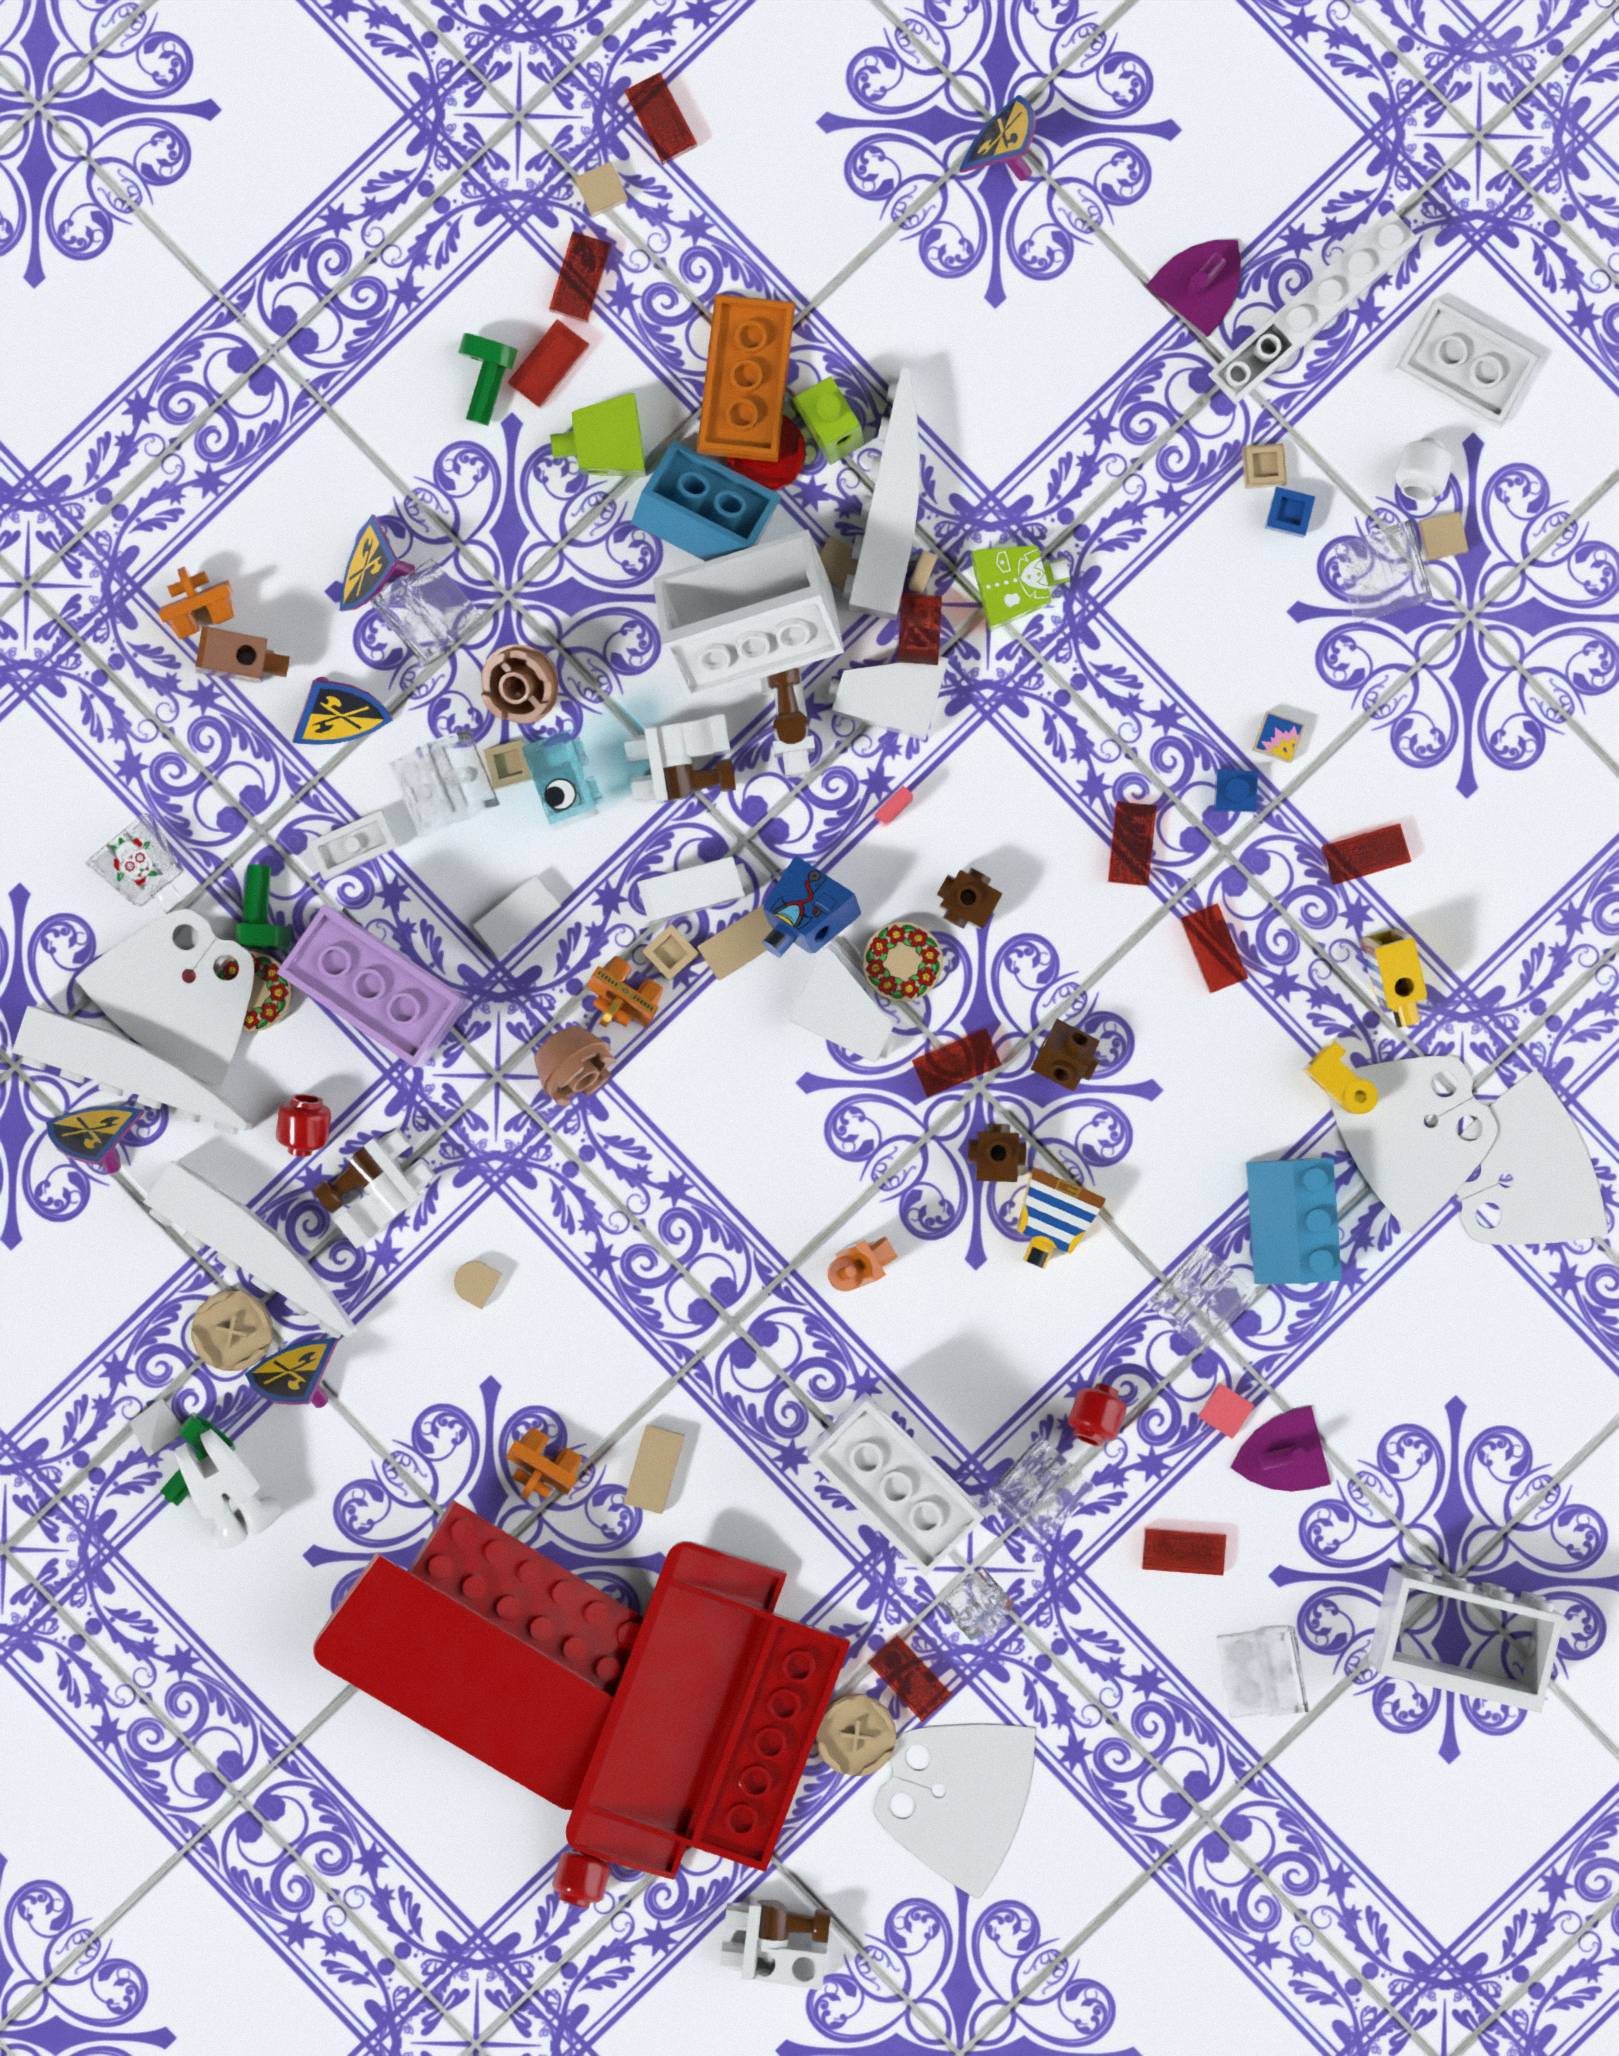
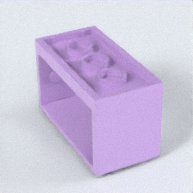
[277,904,470,1067]

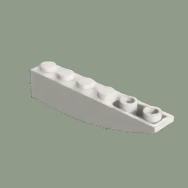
[1208,209,1419,405]
[843,366,920,621]
[12,1006,253,1135]
[143,1160,357,1339]

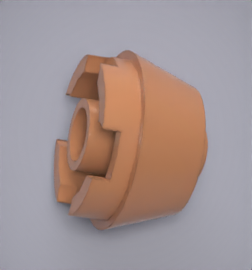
[481,644,558,724]
[534,1025,616,1106]

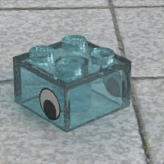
[521,730,604,830]

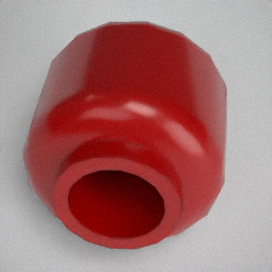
[276,1094,331,1157]
[1068,1383,1127,1447]
[552,1851,611,1909]

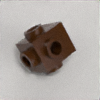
[937,868,1003,931]
[1031,1019,1100,1092]
[968,1123,1026,1182]

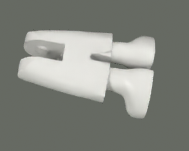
[175,1429,283,1550]

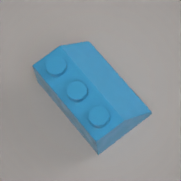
[631,440,782,561]
[1246,1157,1342,1284]

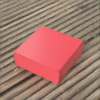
[874,785,913,827]
[1197,1382,1255,1439]

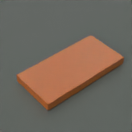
[697,294,795,462]

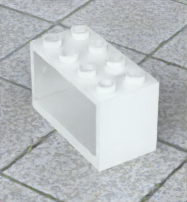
[653,529,844,701]
[808,1392,984,1577]
[1368,1563,1565,1713]

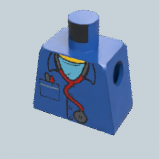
[762,855,862,958]

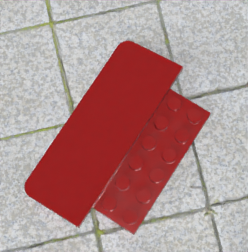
[313,1499,644,1810]
[565,1541,851,1880]

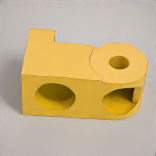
[1302,1041,1378,1114]

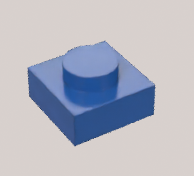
[1264,487,1316,538]
[1214,769,1258,813]

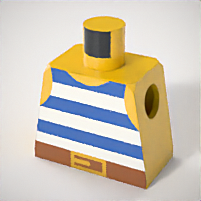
[1359,928,1427,1027]
[1016,1167,1106,1269]

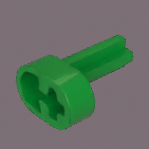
[458,333,518,426]
[235,864,293,950]
[160,1412,236,1506]

